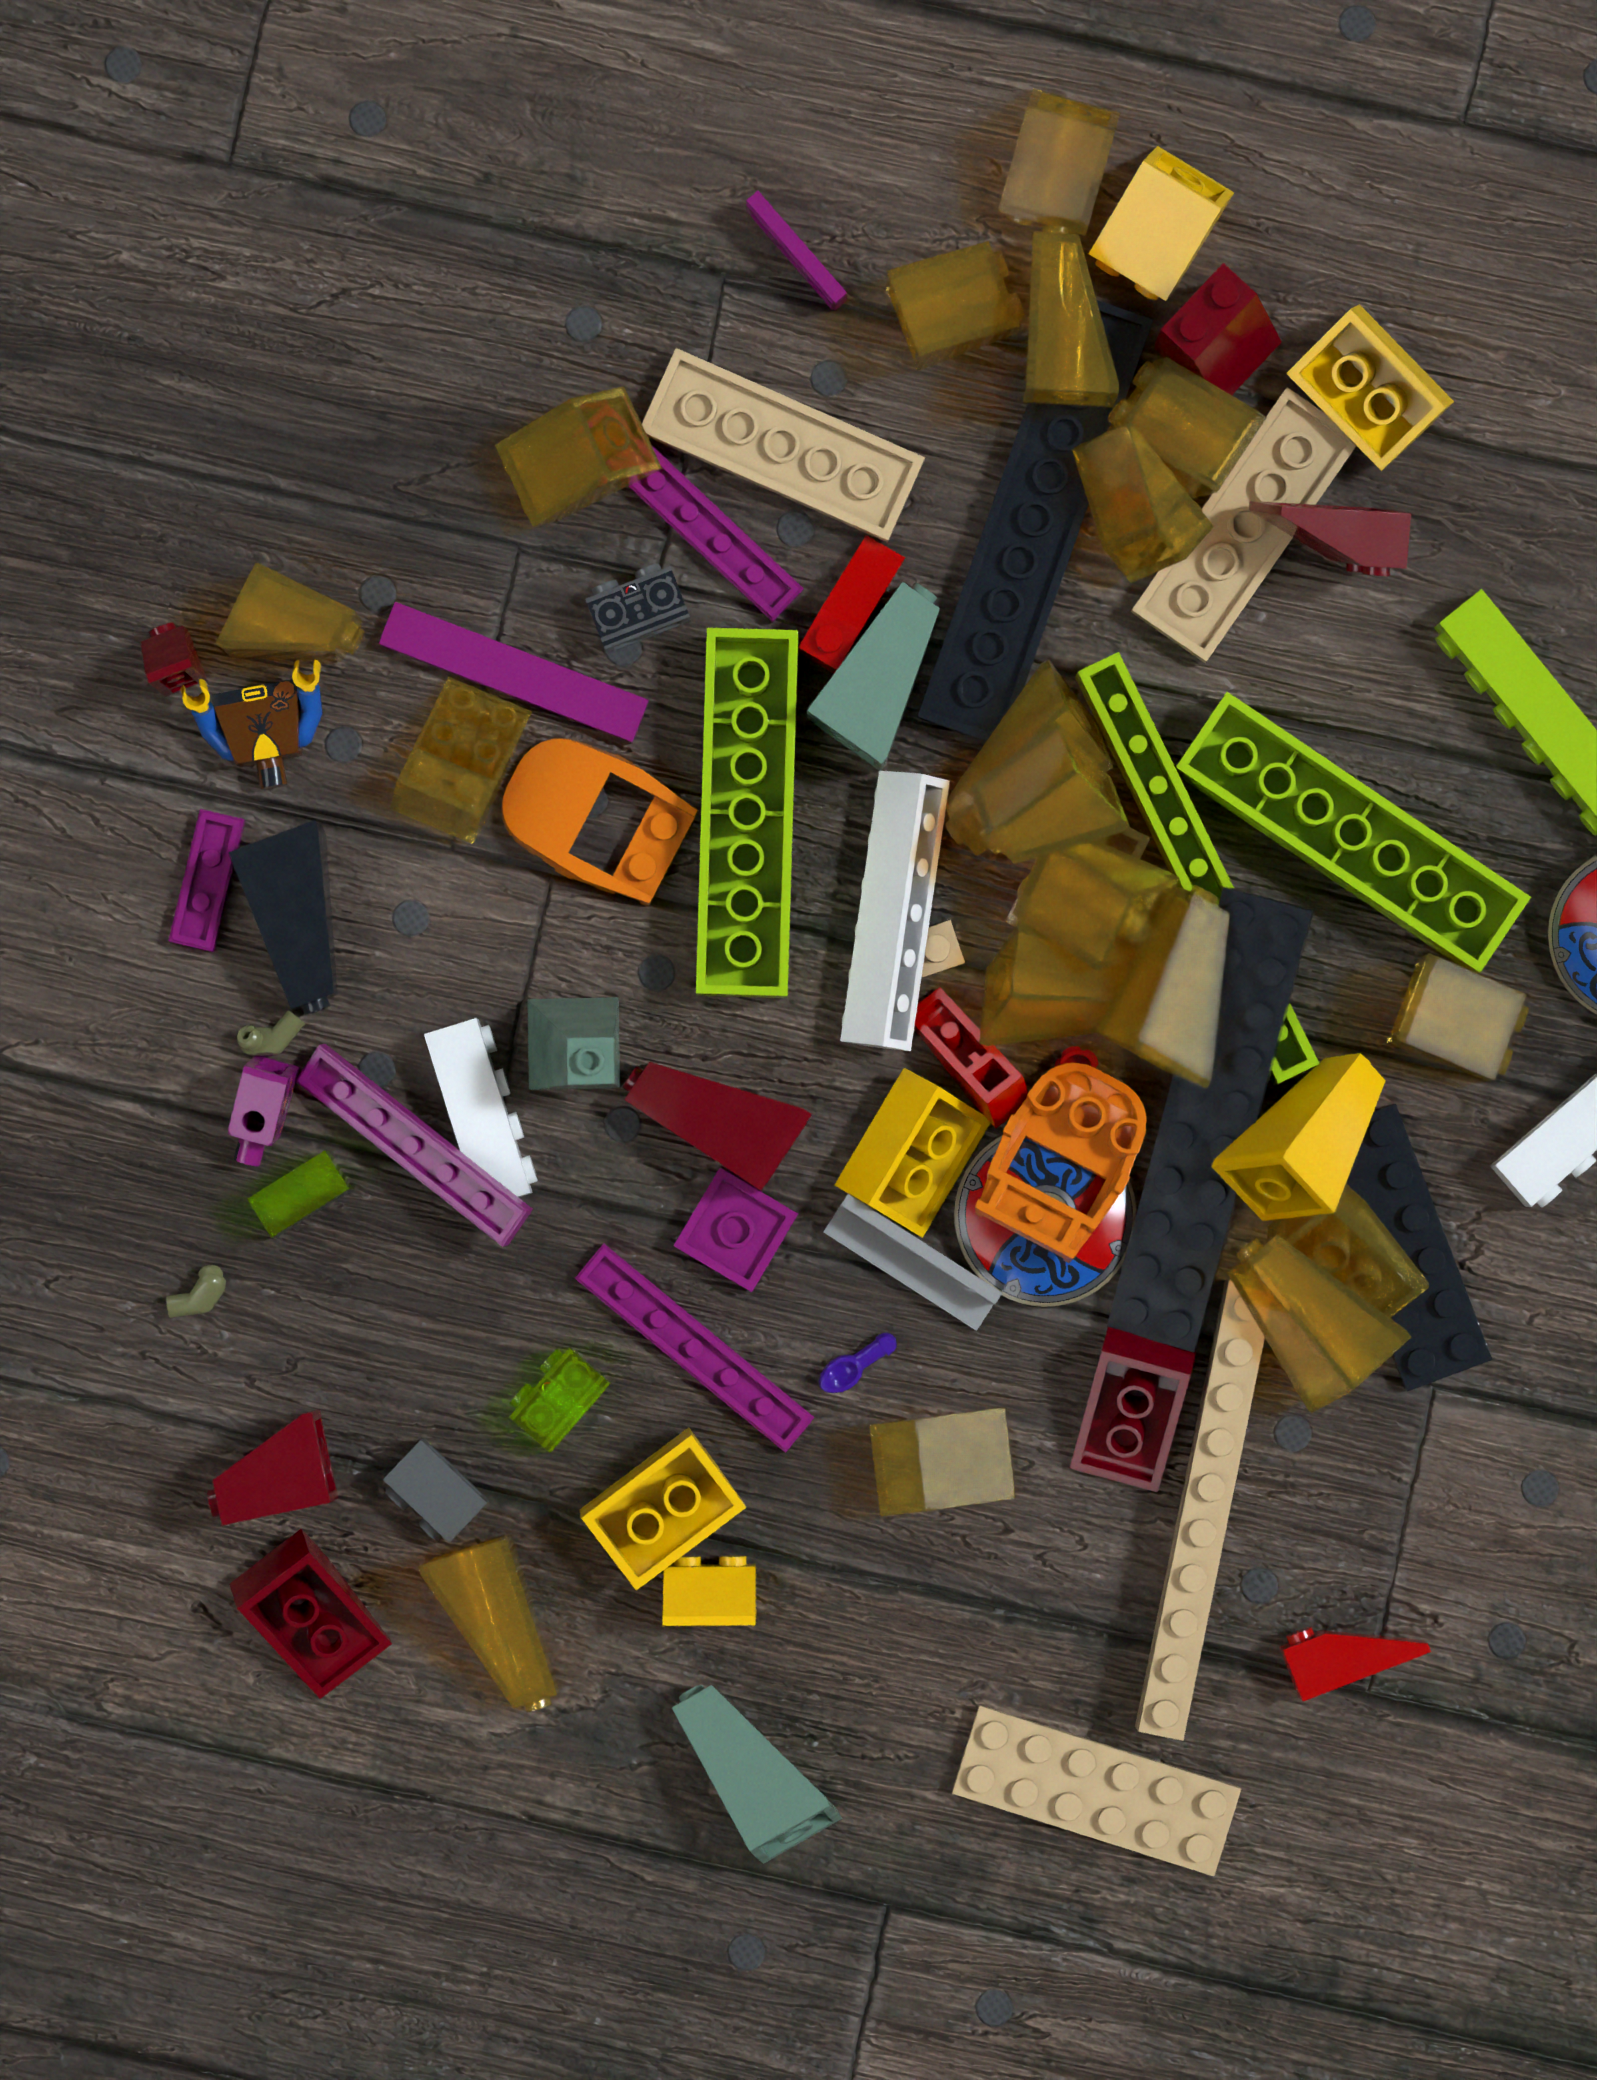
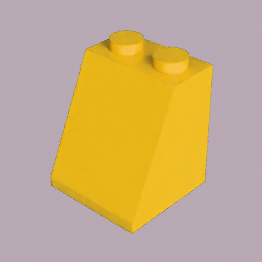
[1089,146,1234,301]

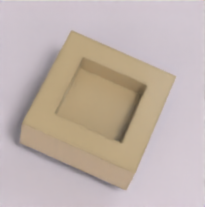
[922,920,965,978]

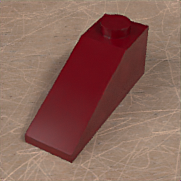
[141,622,208,697]

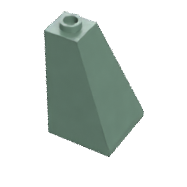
[807,582,940,771]
[527,997,620,1090]
[672,1685,843,1864]

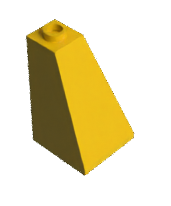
[1211,1053,1386,1221]

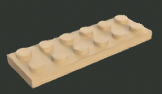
[639,348,925,542]
[1131,387,1356,663]
[952,1705,1241,1876]

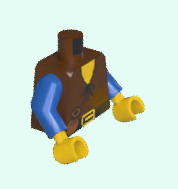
[181,660,322,790]

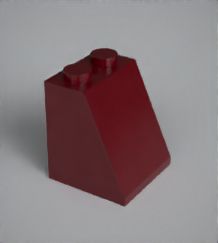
[1153,263,1282,409]
[207,1409,338,1526]

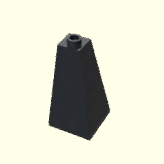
[229,820,338,1016]

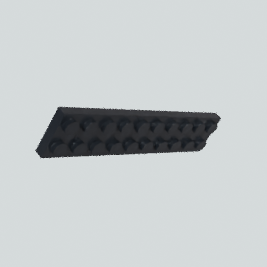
[917,290,1153,748]
[1107,886,1314,1352]

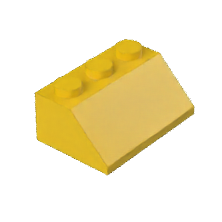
[1286,304,1454,471]
[835,1068,991,1238]
[579,1427,747,1591]

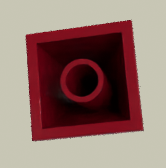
[622,1062,812,1192]

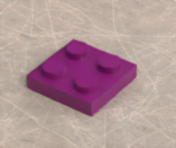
[674,1168,798,1292]

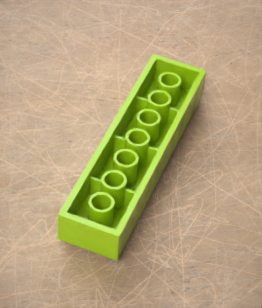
[696,628,798,998]
[1175,692,1531,975]

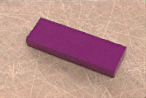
[746,191,847,311]
[168,809,246,952]

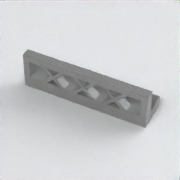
[824,1194,1002,1331]

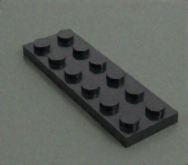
[1336,1103,1493,1392]

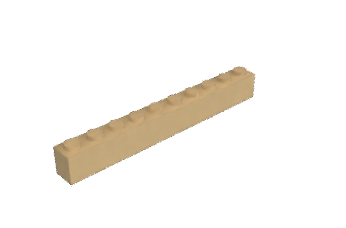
[1135,1280,1274,1741]

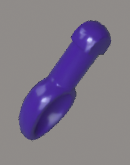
[818,1333,897,1393]

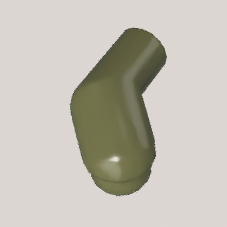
[237,1010,306,1056]
[166,1265,226,1318]

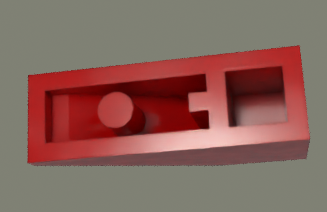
[798,535,905,674]
[914,987,1028,1128]
[1279,1626,1431,1701]

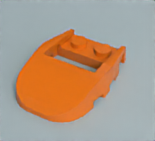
[502,738,699,907]
[975,1063,1147,1263]

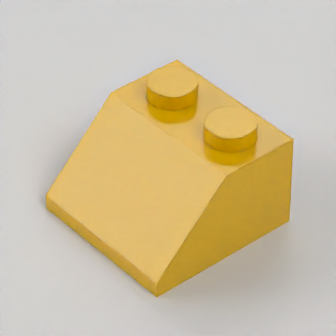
[663,1555,756,1626]

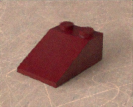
[1249,501,1411,576]
[1070,1327,1196,1492]
[229,1529,392,1699]

